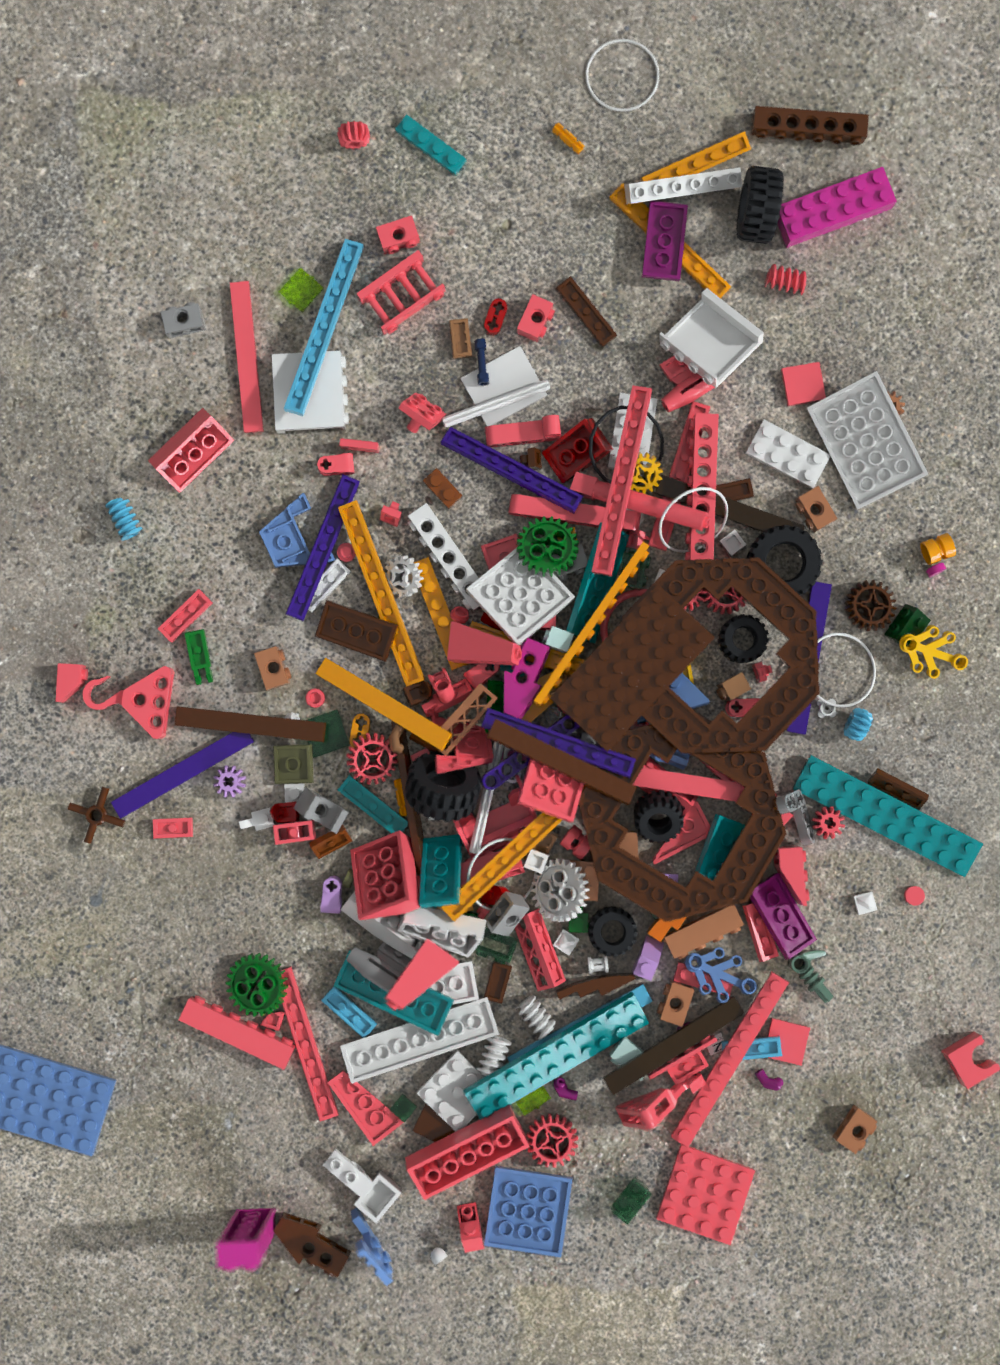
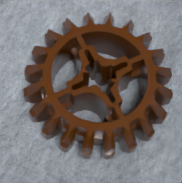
[844,580,897,632]

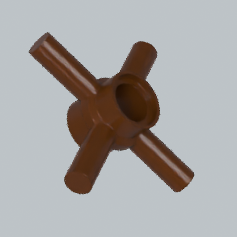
[68,786,126,844]

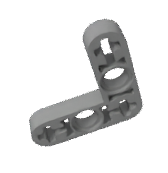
[776,789,815,845]

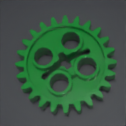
[516,516,579,577]
[226,953,288,1017]

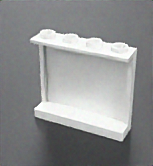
[659,288,764,388]
[272,351,349,434]

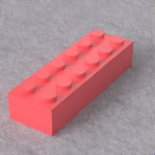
[405,1105,529,1200]

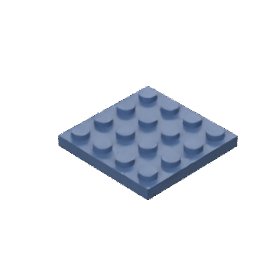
[484,1166,573,1257]

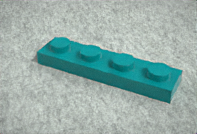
[395,114,467,176]
[338,775,408,834]

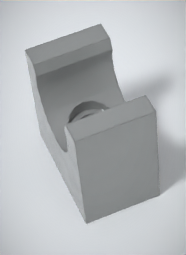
[294,787,348,834]

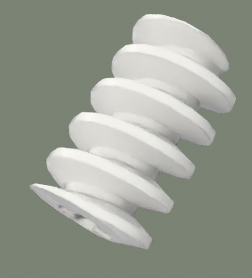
[515,995,556,1040]
[476,1036,511,1076]

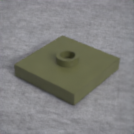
[273,744,314,784]

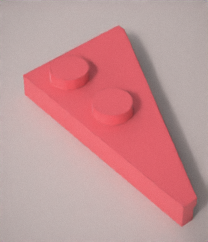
[652,801,711,865]

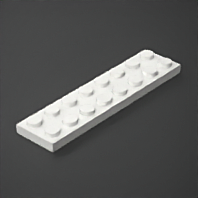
[340,997,499,1084]

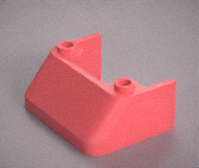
[453,775,537,858]

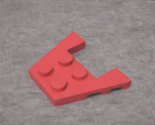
[430,713,493,774]

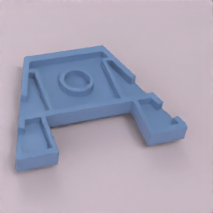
[259,493,335,568]
[351,1207,393,1286]

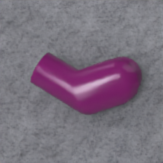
[755,1068,784,1091]
[554,1077,578,1101]

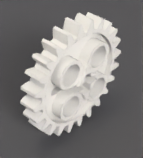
[531,859,590,922]

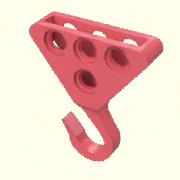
[83,666,174,739]
[615,1073,706,1130]

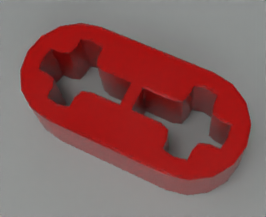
[484,298,507,335]

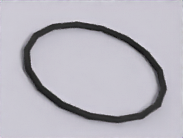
[589,406,664,485]

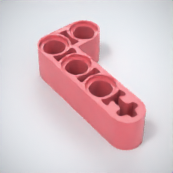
[485,415,561,448]

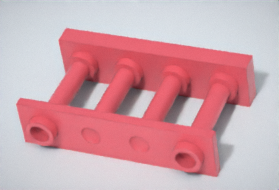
[356,250,445,335]

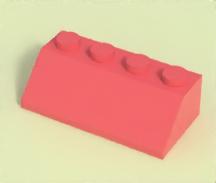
[148,408,234,493]

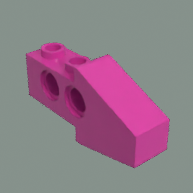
[504,638,551,719]

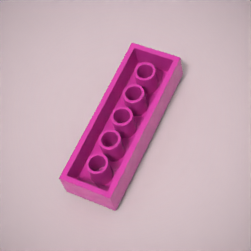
[777,167,897,248]
[217,1208,276,1271]

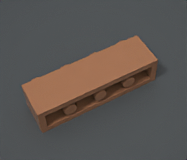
[664,905,744,960]

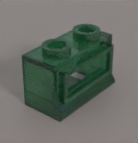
[619,547,651,590]
[475,927,518,964]
[611,1176,652,1225]

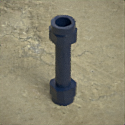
[474,338,489,386]

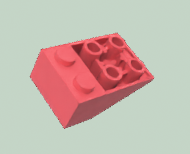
[773,845,809,906]

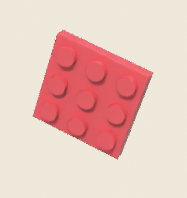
[517,759,584,823]

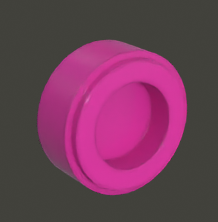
[926,562,947,578]

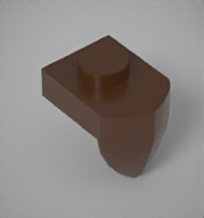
[403,680,432,707]

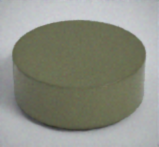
[342,868,354,889]

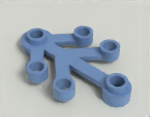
[685,947,757,1003]

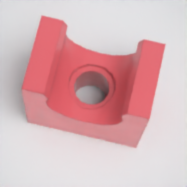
[941,1032,1000,1089]

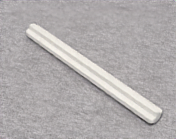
[442,380,550,428]
[469,741,504,854]

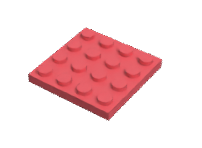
[656,1144,755,1245]

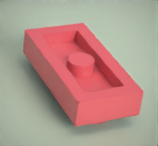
[153,817,193,839]

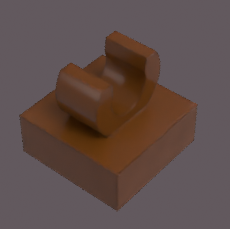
[520,447,542,470]

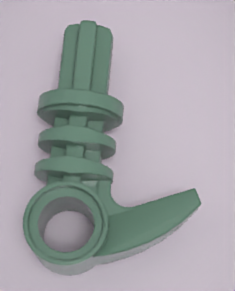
[788,949,833,1003]

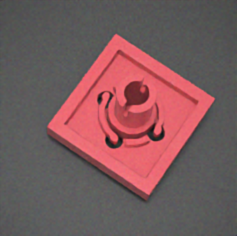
[398,393,446,433]

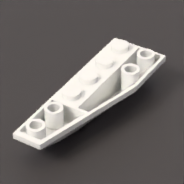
[340,891,446,958]

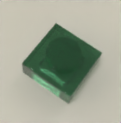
[390,1093,417,1123]

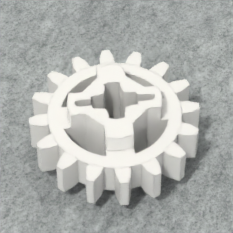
[385,555,424,597]

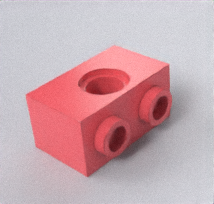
[376,215,420,254]
[517,294,555,342]
[273,820,317,845]

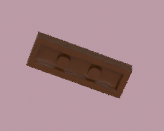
[867,768,929,810]

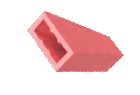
[447,621,522,665]
[384,939,459,1011]

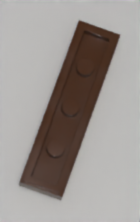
[556,276,617,348]

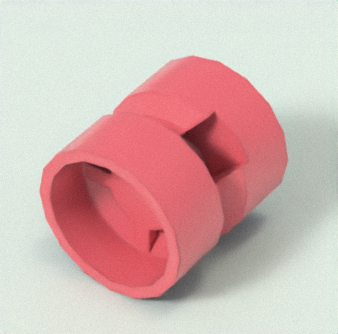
[559,825,590,860]

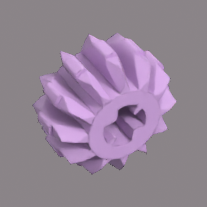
[213,765,246,798]

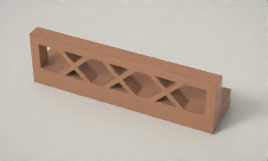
[438,683,498,756]

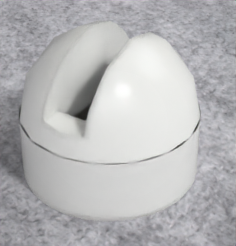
[431,1248,447,1265]

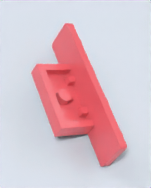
[647,1035,717,1085]

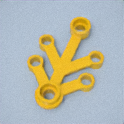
[899,625,968,679]

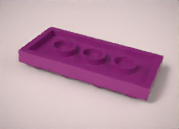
[642,201,688,282]
[750,872,817,960]

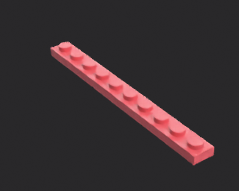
[592,385,652,576]
[671,971,789,1148]

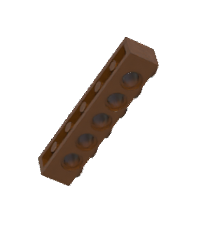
[751,106,869,145]

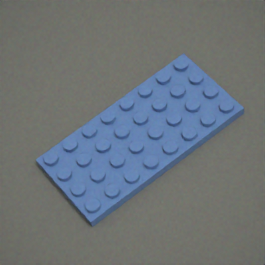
[0,1044,116,1156]

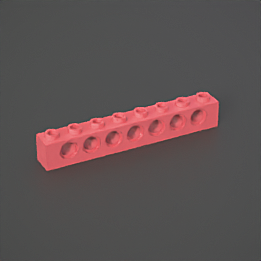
[685,413,719,560]

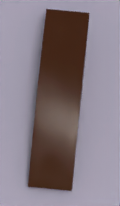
[556,973,636,1000]

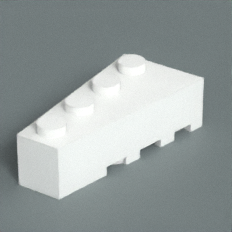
[397,908,487,957]

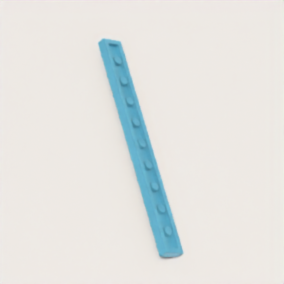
[284,239,364,416]

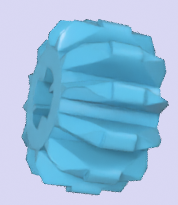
[844,708,873,741]

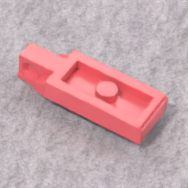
[421,679,473,717]

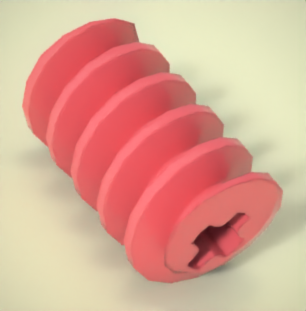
[765,264,807,296]

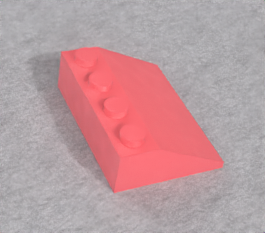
[350,830,421,920]

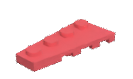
[327,1070,404,1146]

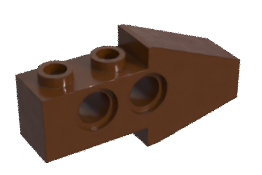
[274,1212,351,1278]

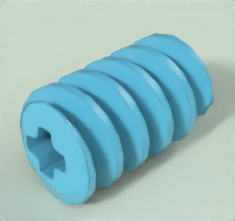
[105,498,143,541]

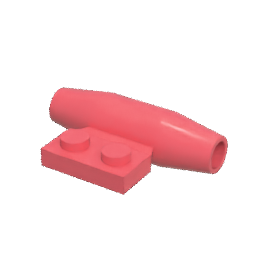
[660,356,715,413]

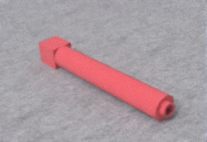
[570,472,710,531]

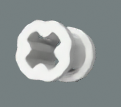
[587,955,609,975]

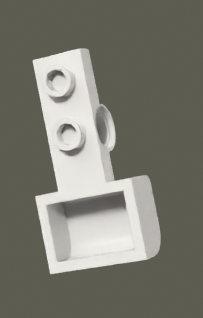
[323,1149,402,1223]

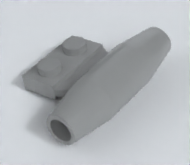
[346,942,415,1004]

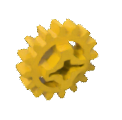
[631,452,663,494]

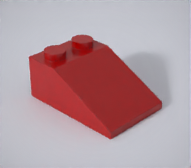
[542,418,613,484]

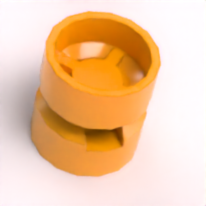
[920,533,956,565]

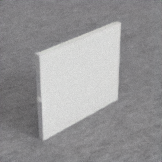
[460,346,547,426]

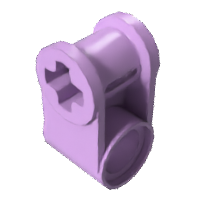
[321,876,342,914]

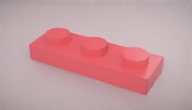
[158,589,213,643]
[742,902,779,962]
[673,961,733,997]

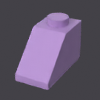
[631,935,664,981]

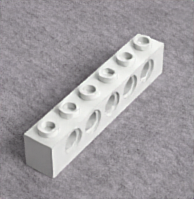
[624,167,742,204]
[407,503,480,612]

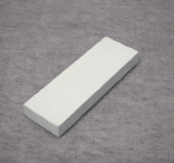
[308,559,351,613]

